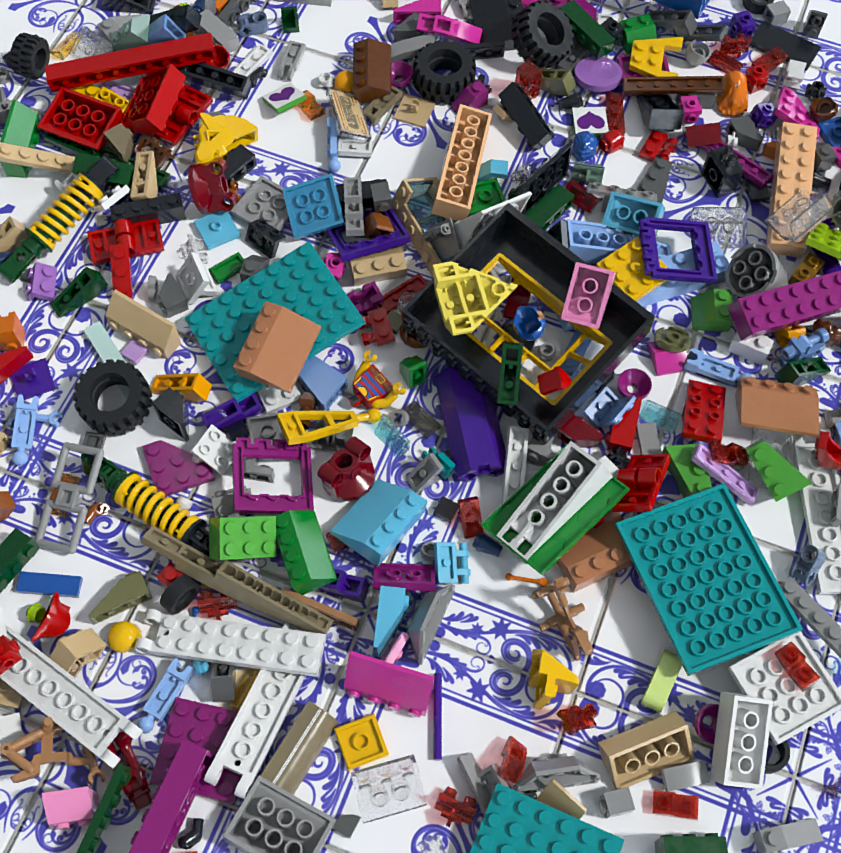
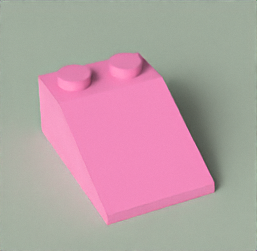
[561,262,616,329]

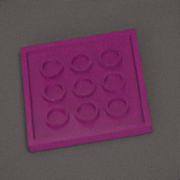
[149,697,242,804]

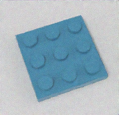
[282,173,346,240]

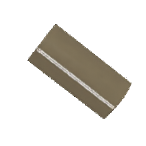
[260,701,338,795]

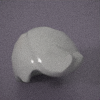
[685,40,711,65]

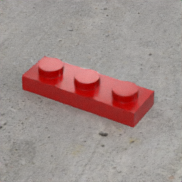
[109,244,133,299]

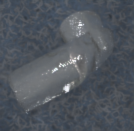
[510,163,531,182]

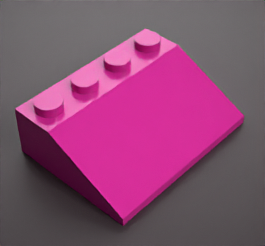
[344,651,434,718]

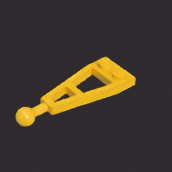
[277,408,381,445]

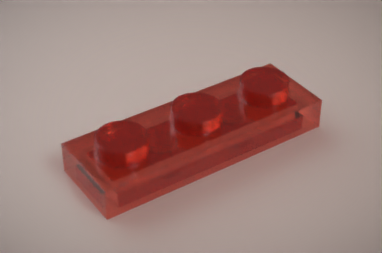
[605,93,625,135]

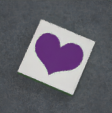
[262,82,307,114]
[571,107,609,137]

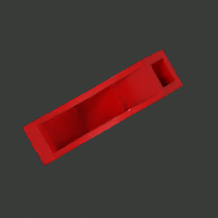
[815,431,841,472]

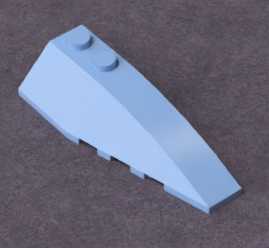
[566,219,672,264]

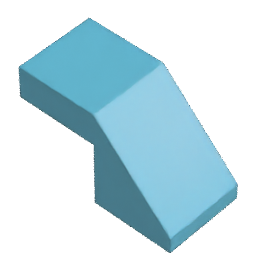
[477,159,508,182]

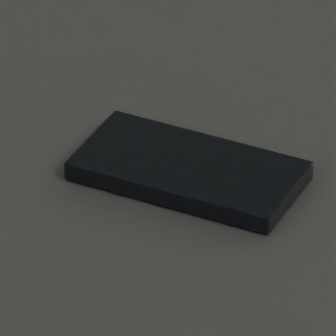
[749,21,821,71]

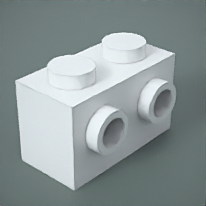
[728,331,774,365]

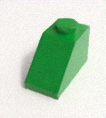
[399,355,427,389]

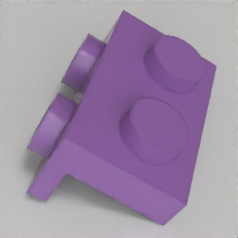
[25,262,57,301]

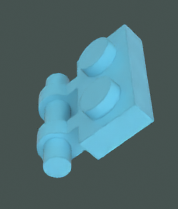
[434,542,471,584]

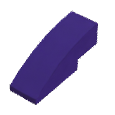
[201,393,265,430]
[318,569,370,603]

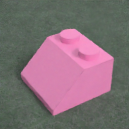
[42,786,99,830]

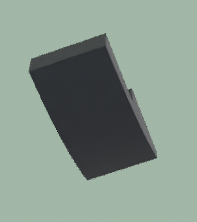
[744,177,769,202]

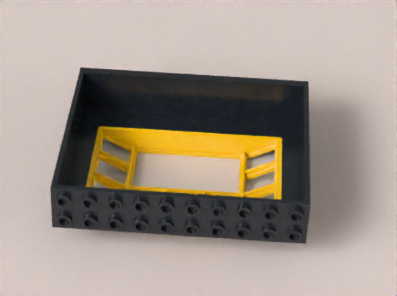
[401,203,655,444]

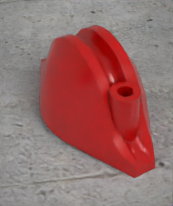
[29,591,71,642]

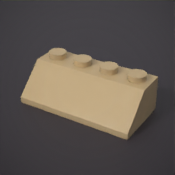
[105,289,181,359]
[598,711,695,790]

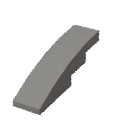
[390,34,435,63]
[344,177,364,236]

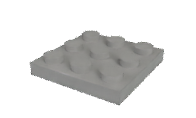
[230,175,289,231]

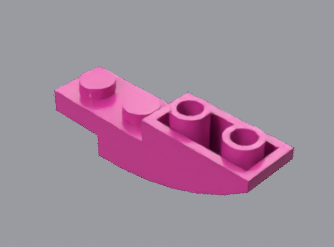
[416,13,482,44]

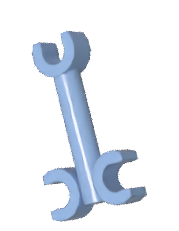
[8,402,63,429]

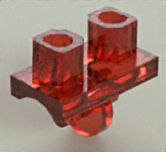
[719,33,752,59]
[197,590,238,621]
[556,704,598,735]
[434,786,477,828]

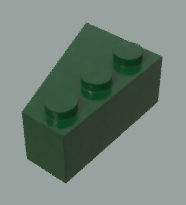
[72,152,134,189]
[654,833,728,853]

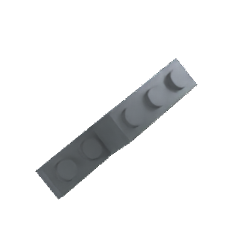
[649,10,728,41]

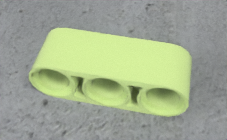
[641,650,682,713]

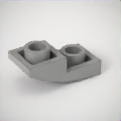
[660,760,710,792]

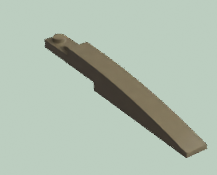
[140,526,334,634]

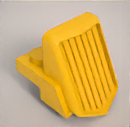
[528,649,579,710]

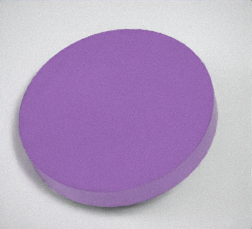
[574,56,622,92]

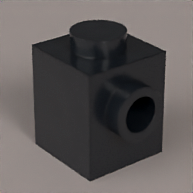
[600,17,625,45]

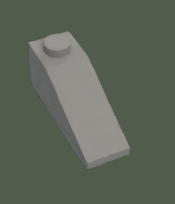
[752,818,824,853]

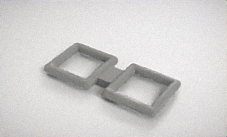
[34,442,104,554]

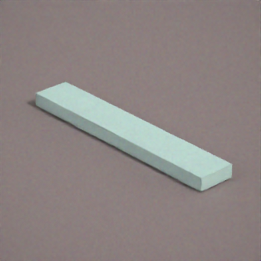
[83,321,153,409]

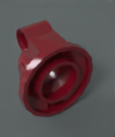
[188,157,237,214]
[317,436,376,501]

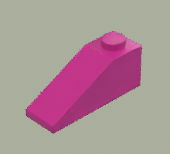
[393,0,441,24]

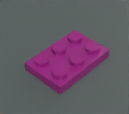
[373,563,435,592]

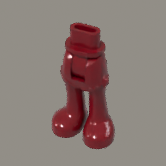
[97,731,153,811]

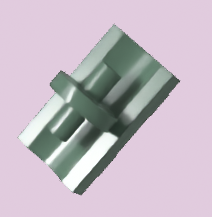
[571,161,605,185]

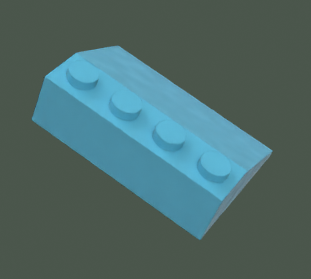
[330,479,427,567]

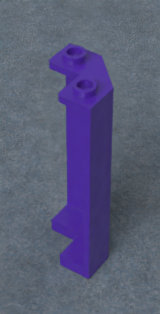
[434,368,506,482]

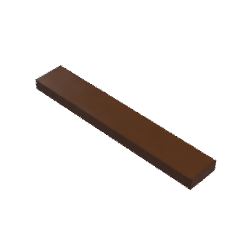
[623,76,725,95]

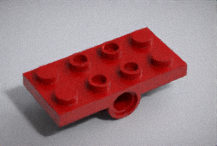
[153,84,213,147]
[87,218,165,265]
[681,379,726,446]
[612,454,671,512]

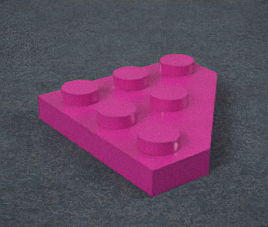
[774,86,820,139]

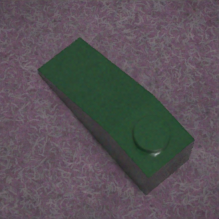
[50,267,109,318]
[497,342,523,405]
[774,357,831,386]

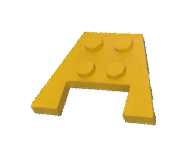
[629,37,683,77]

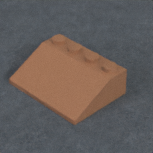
[233,301,322,393]
[735,377,819,438]
[556,510,633,593]

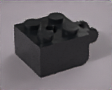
[701,145,744,198]

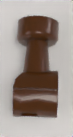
[299,392,316,430]

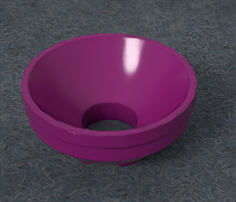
[391,61,413,88]
[617,368,652,400]
[694,704,719,744]

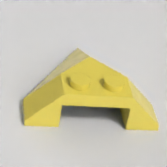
[433,261,518,336]

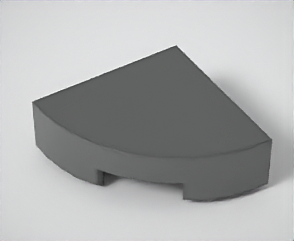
[332,814,361,838]

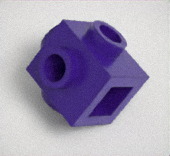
[729,10,756,39]
[749,103,778,128]

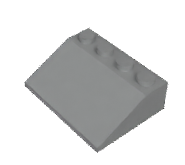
[223,775,336,853]

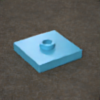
[194,210,241,250]

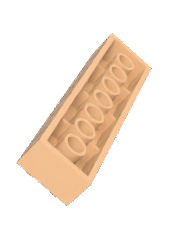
[431,104,492,221]
[766,122,817,258]

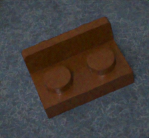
[133,134,175,169]

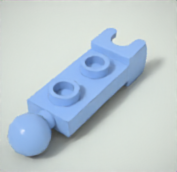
[327,117,341,173]
[684,348,752,386]
[11,394,39,466]
[137,658,194,734]

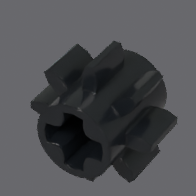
[804,81,827,101]
[606,446,631,469]

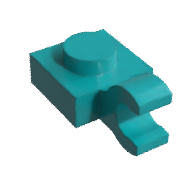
[421,446,456,480]

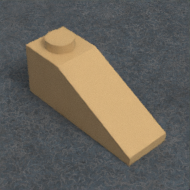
[130,151,158,201]
[0,216,27,252]

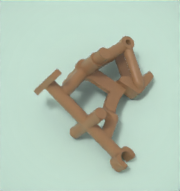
[532,575,593,661]
[0,717,106,786]

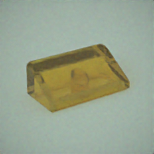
[50,32,85,61]
[228,668,259,711]

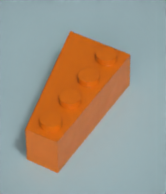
[0,311,25,351]

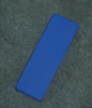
[16,571,83,598]

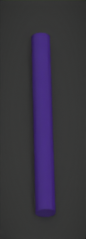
[433,673,442,761]

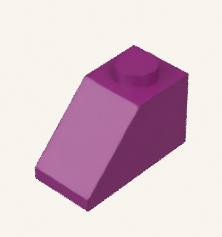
[451,80,489,114]

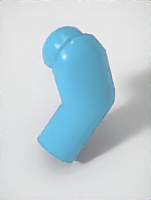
[191,660,210,676]

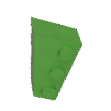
[745,439,812,502]
[662,444,712,498]

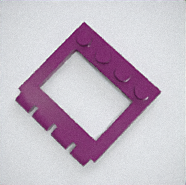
[232,437,314,514]

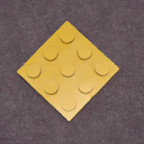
[596,237,668,302]

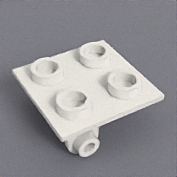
[191,424,235,475]

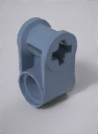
[236,11,269,37]
[789,545,826,586]

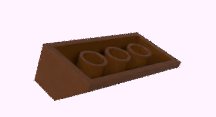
[353,38,391,104]

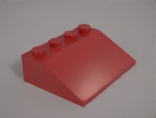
[119,64,186,135]
[37,86,124,151]

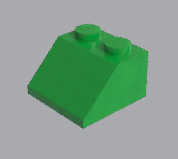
[619,13,657,54]

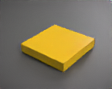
[334,714,389,771]

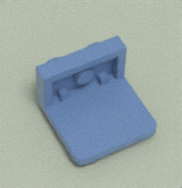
[581,386,636,428]

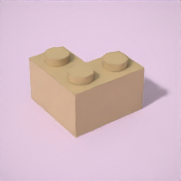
[48,628,107,678]

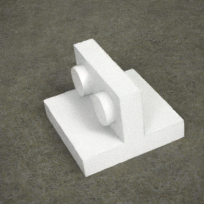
[175,253,218,304]

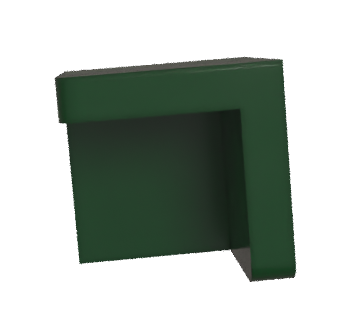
[281,6,300,34]

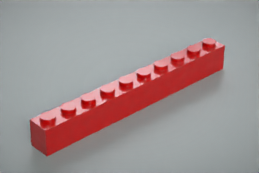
[45,33,217,92]

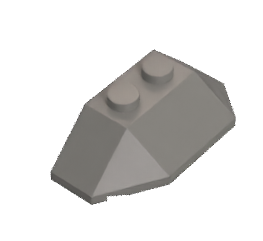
[406,584,455,665]
[513,753,600,794]

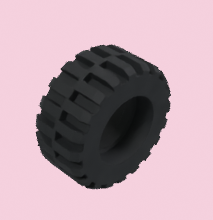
[511,0,574,69]
[413,40,476,104]
[73,359,153,436]

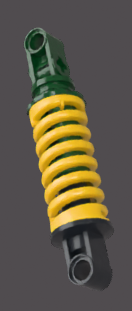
[0,156,119,284]
[81,453,218,561]

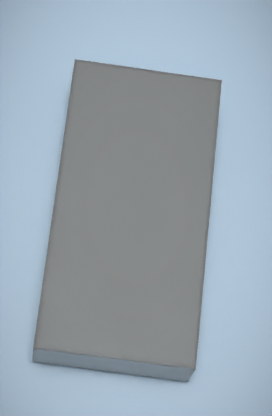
[636,422,662,455]

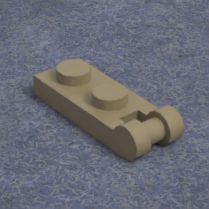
[362,85,403,125]

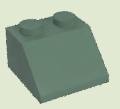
[111,14,150,51]

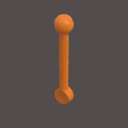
[505,573,547,587]

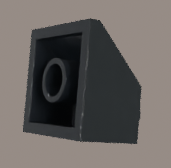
[152,387,189,442]

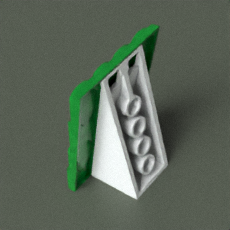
[481,441,630,575]

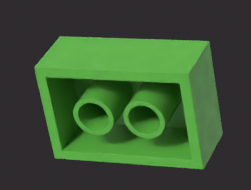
[209,516,277,560]

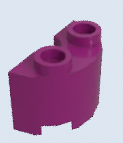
[347,281,384,317]

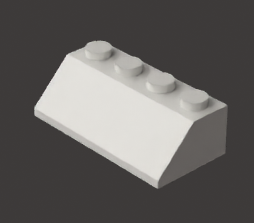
[710,691,773,789]

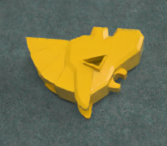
[193,113,258,168]

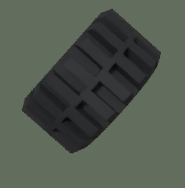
[10,32,50,79]

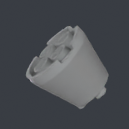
[725,243,788,298]

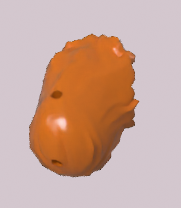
[716,70,749,117]

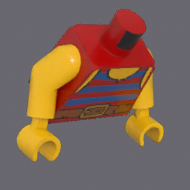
[348,350,406,410]

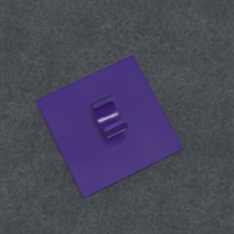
[11,358,56,400]

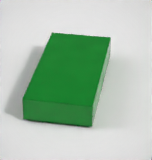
[208,252,245,285]

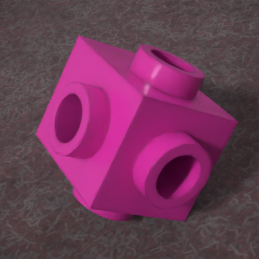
[678,95,702,123]
[321,253,346,282]

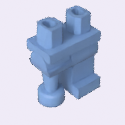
[777,327,830,368]

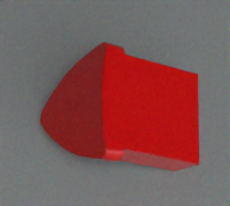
[537,366,572,396]

